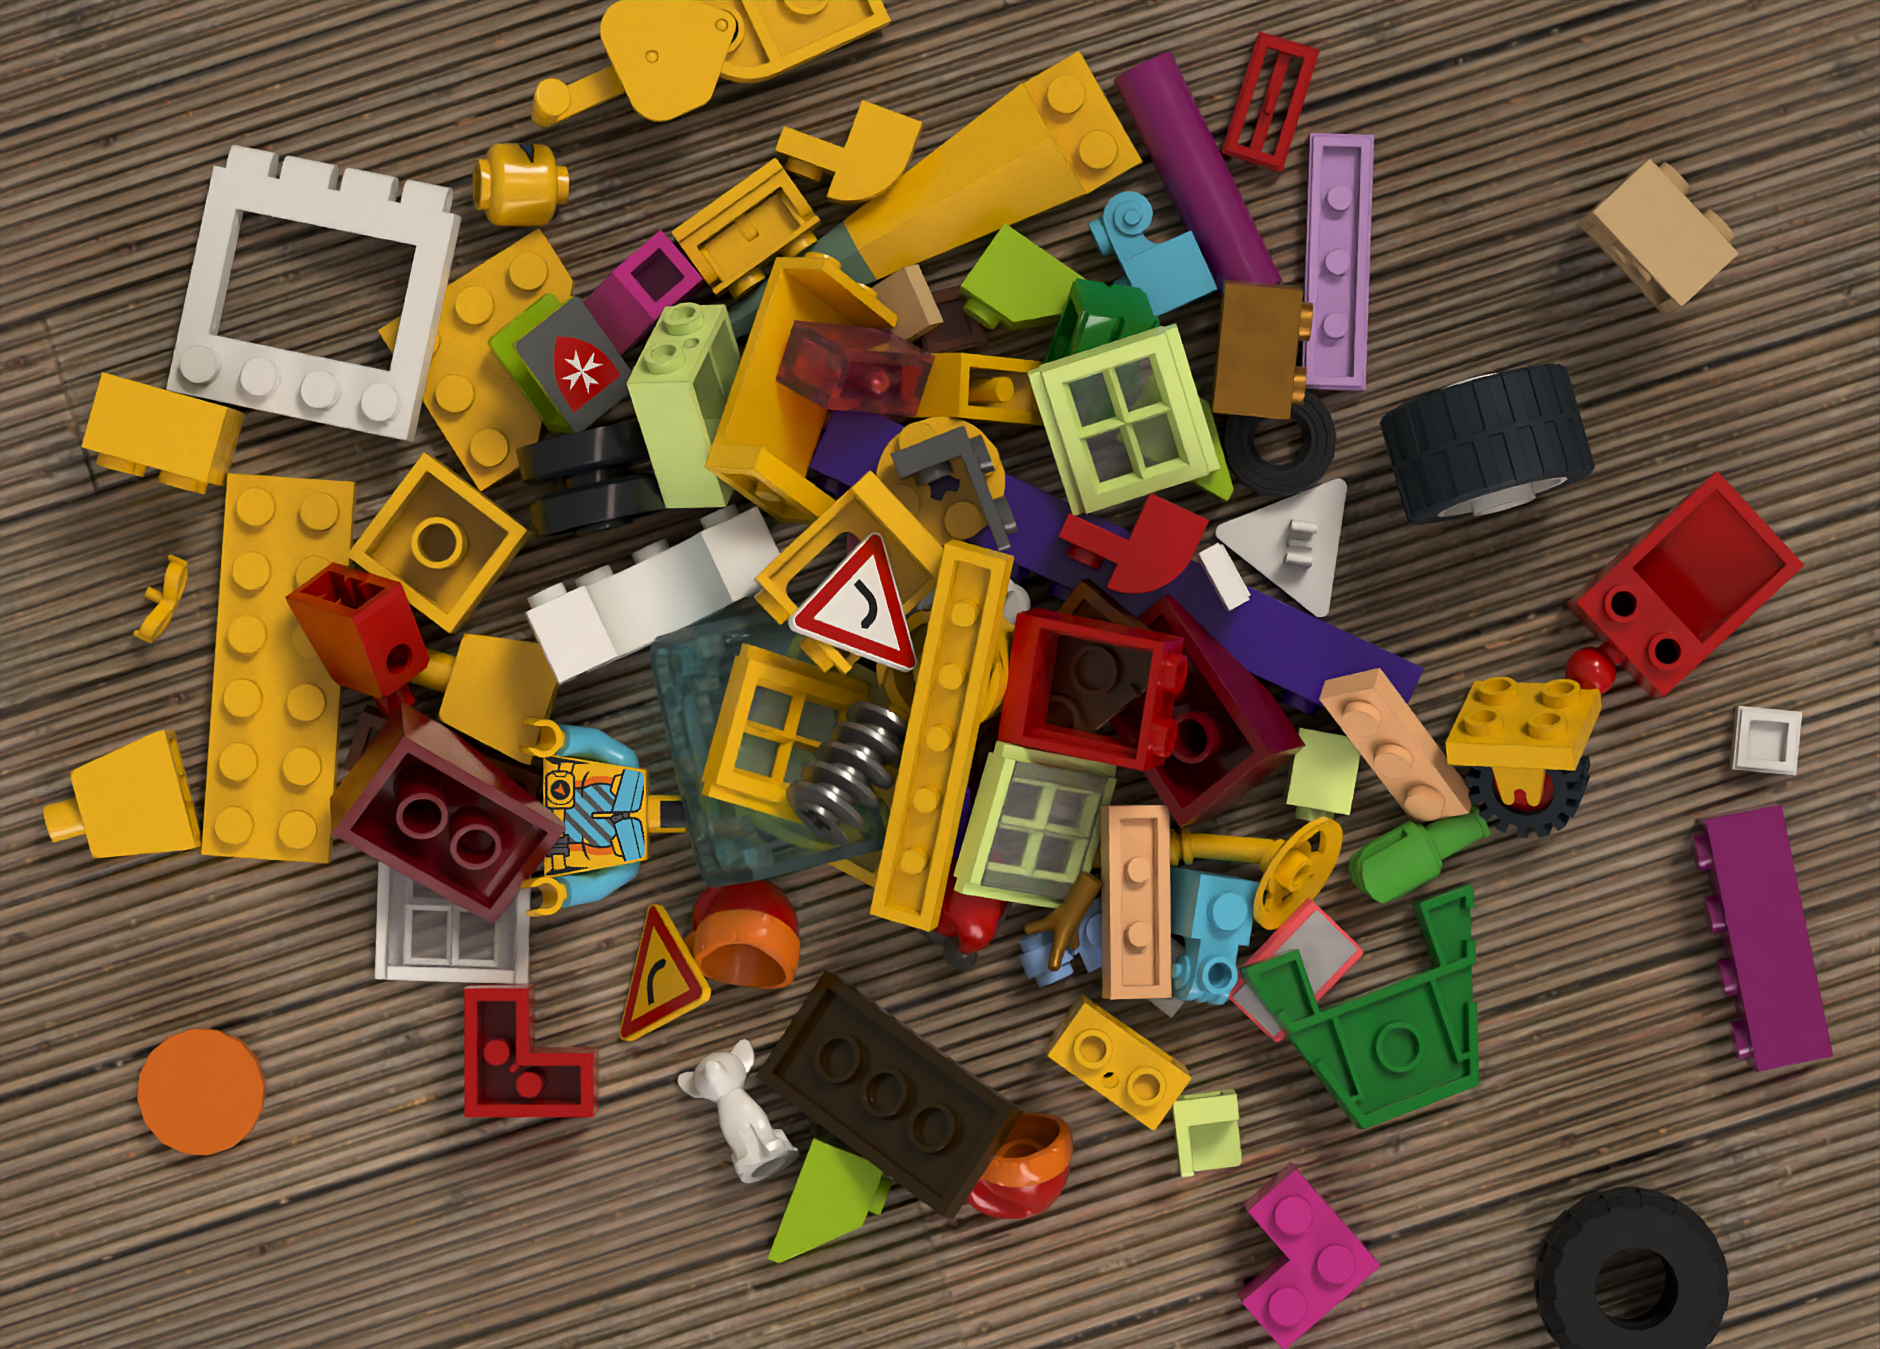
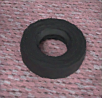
[1221,390,1336,497]

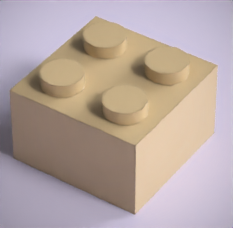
[1578,159,1739,316]

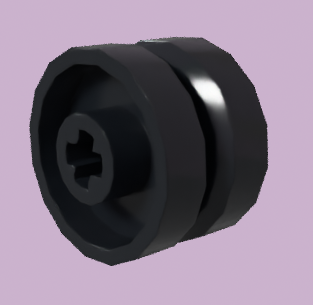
[516,421,671,539]

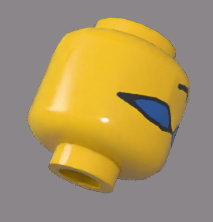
[473,143,569,226]

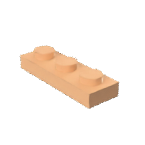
[1319,668,1472,824]
[1100,804,1172,1000]

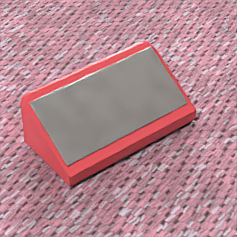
[1228,897,1364,1042]

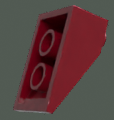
[1110,595,1306,827]
[330,702,566,925]

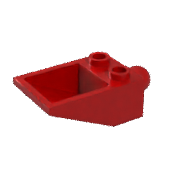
[1565,471,1804,697]

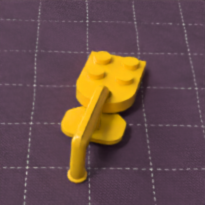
[530,0,891,128]

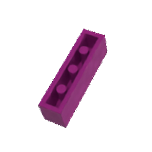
[1690,803,1833,1072]

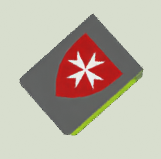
[488,294,632,434]

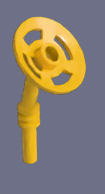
[1091,817,1343,930]

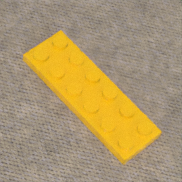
[201,473,357,864]

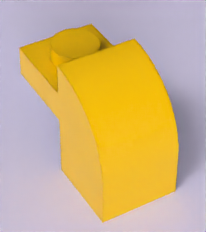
[775,100,923,206]

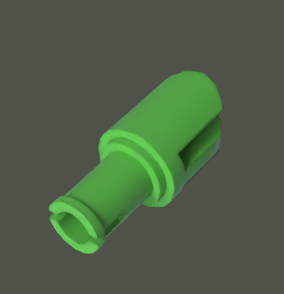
[1347,804,1490,903]

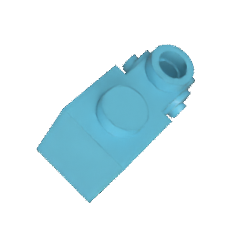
[1087,191,1217,318]
[1170,867,1259,1005]

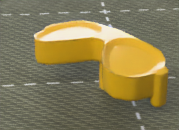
[133,554,188,644]

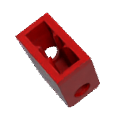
[285,562,430,716]

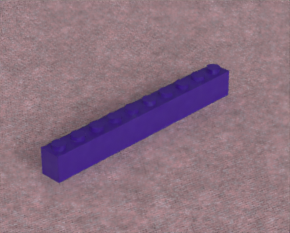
[809,397,1424,731]

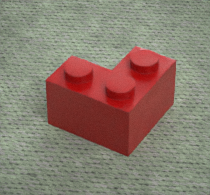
[464,983,599,1118]

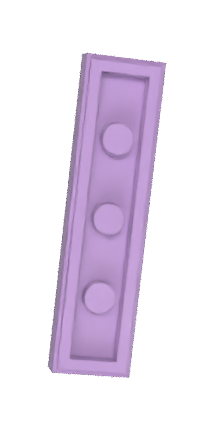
[1301,133,1374,391]

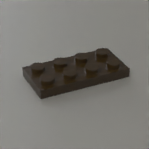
[756,970,1024,1220]

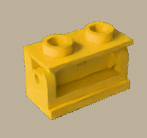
[671,157,822,300]

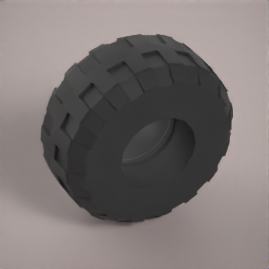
[1533,1186,1730,1349]

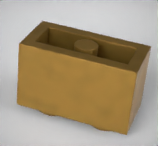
[1211,279,1313,420]

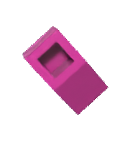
[583,230,707,357]

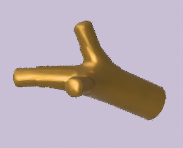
[1024,871,1103,972]

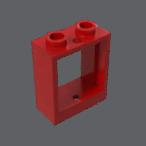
[997,608,1188,771]

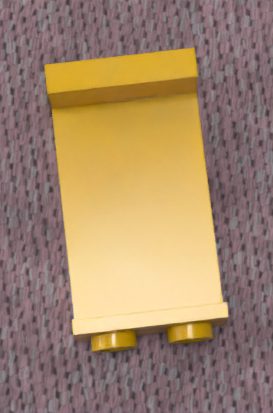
[705,252,898,524]

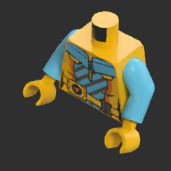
[519,716,688,917]

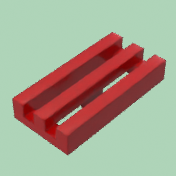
[1221,31,1320,174]

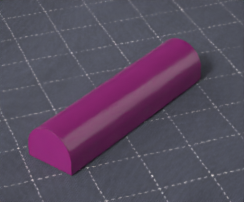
[1113,51,1283,301]

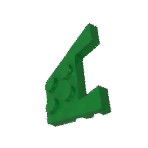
[1239,884,1479,1129]

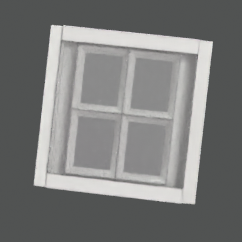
[375,860,532,984]

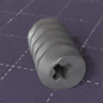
[786,701,908,846]

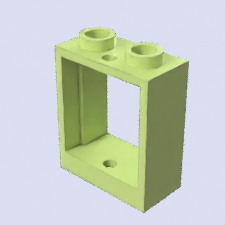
[626,302,741,508]

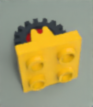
[1445,677,1602,838]

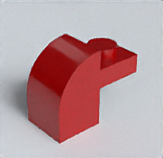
[1057,493,1209,594]

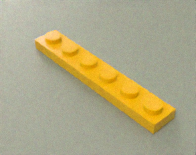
[870,539,1015,932]

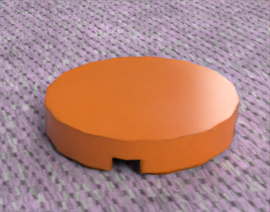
[137,1027,267,1155]

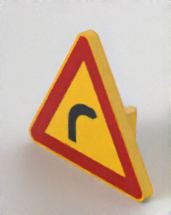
[619,904,711,1042]

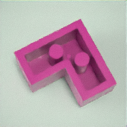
[1238,1162,1381,1349]

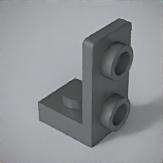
[891,425,1019,553]

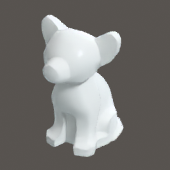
[677,1039,800,1183]

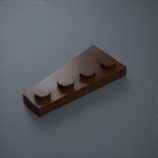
[967,579,1153,806]

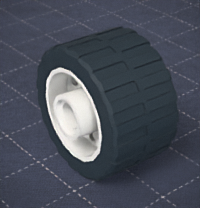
[1380,364,1595,525]

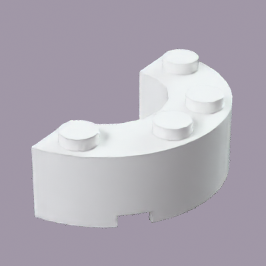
[524,503,780,685]

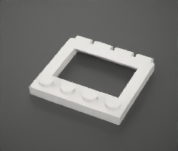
[166,145,462,443]

